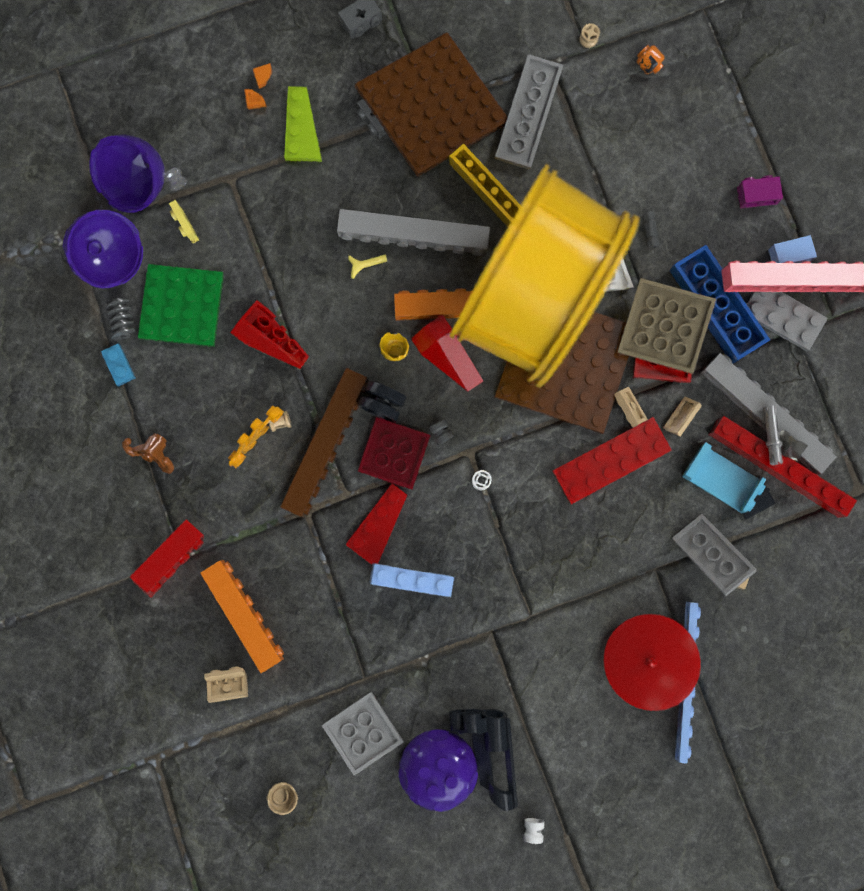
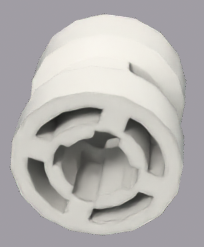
[472,470,492,491]
[523,818,544,844]

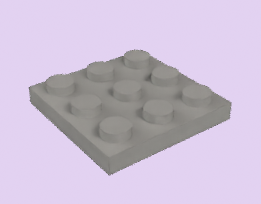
[322,691,404,776]

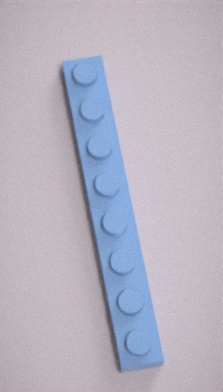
[675,602,701,764]

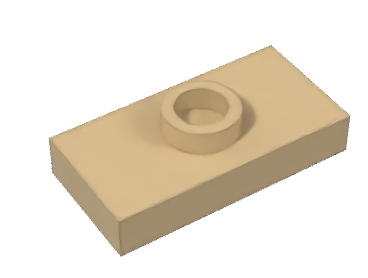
[663,397,702,437]

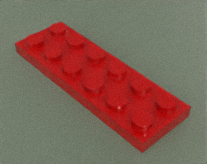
[552,417,672,505]

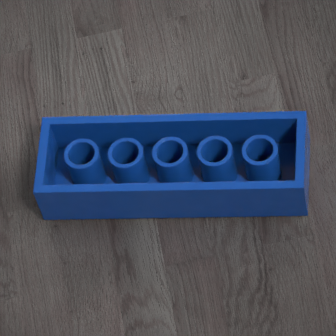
[669,245,770,364]

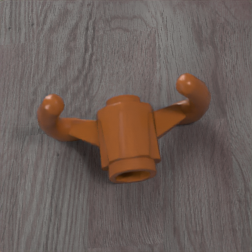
[122,433,174,474]

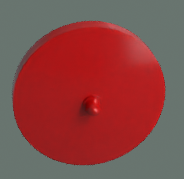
[604,614,701,711]

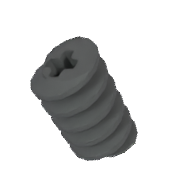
[105,298,135,340]

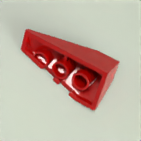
[230,300,309,369]
[411,315,484,392]

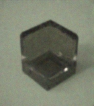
[779,429,808,461]

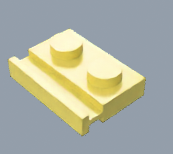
[169,200,199,243]

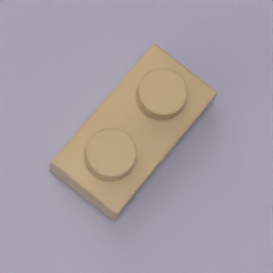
[614,387,648,427]

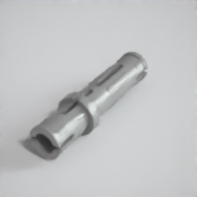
[763,405,783,465]

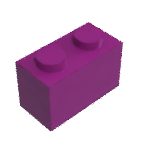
[737,175,783,209]

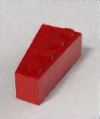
[130,519,204,598]

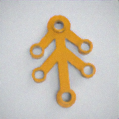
[228,406,284,468]

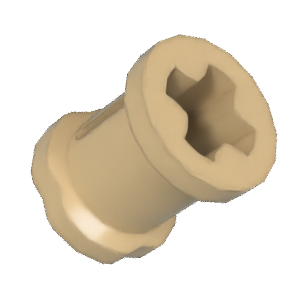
[269,411,292,432]

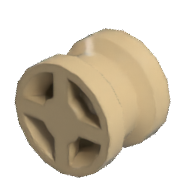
[580,24,600,48]

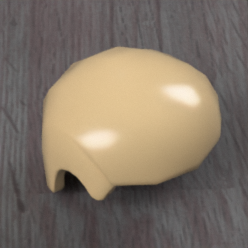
[267,782,298,815]

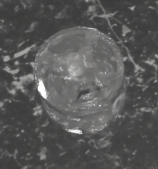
[164,167,188,191]

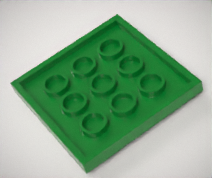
[138,264,224,347]

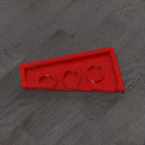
[346,483,408,565]

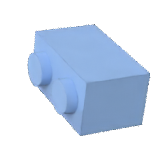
[768,235,817,263]

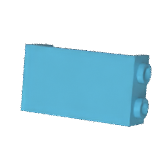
[682,442,766,513]

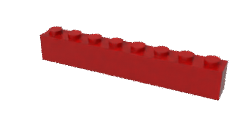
[708,416,857,518]

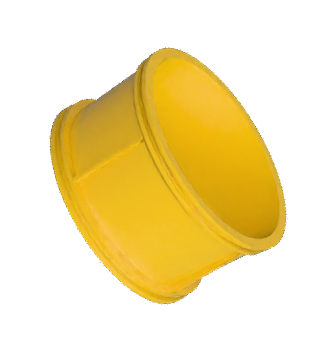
[449,164,640,388]

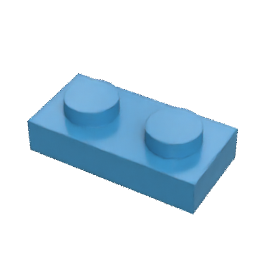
[101,344,136,386]

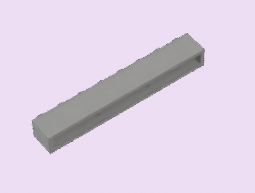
[337,209,490,256]
[701,353,837,475]

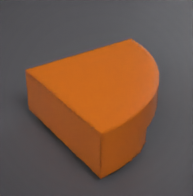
[253,63,272,89]
[244,89,266,110]

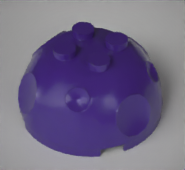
[63,210,143,288]
[399,729,478,811]

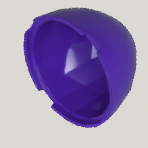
[89,135,165,213]

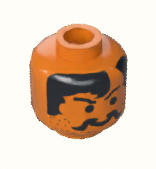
[637,45,665,74]

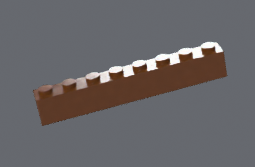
[281,368,368,518]

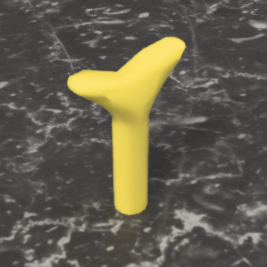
[348,255,387,279]

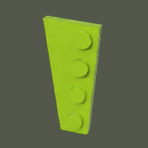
[284,86,322,162]

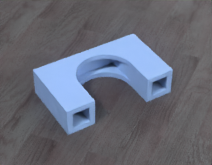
[369,563,454,597]

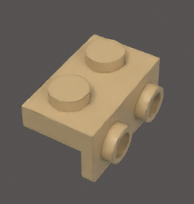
[204,667,248,703]

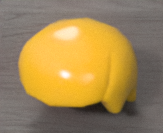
[379,332,409,361]

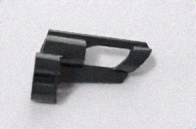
[449,709,518,812]

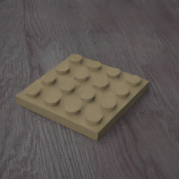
[618,278,716,374]

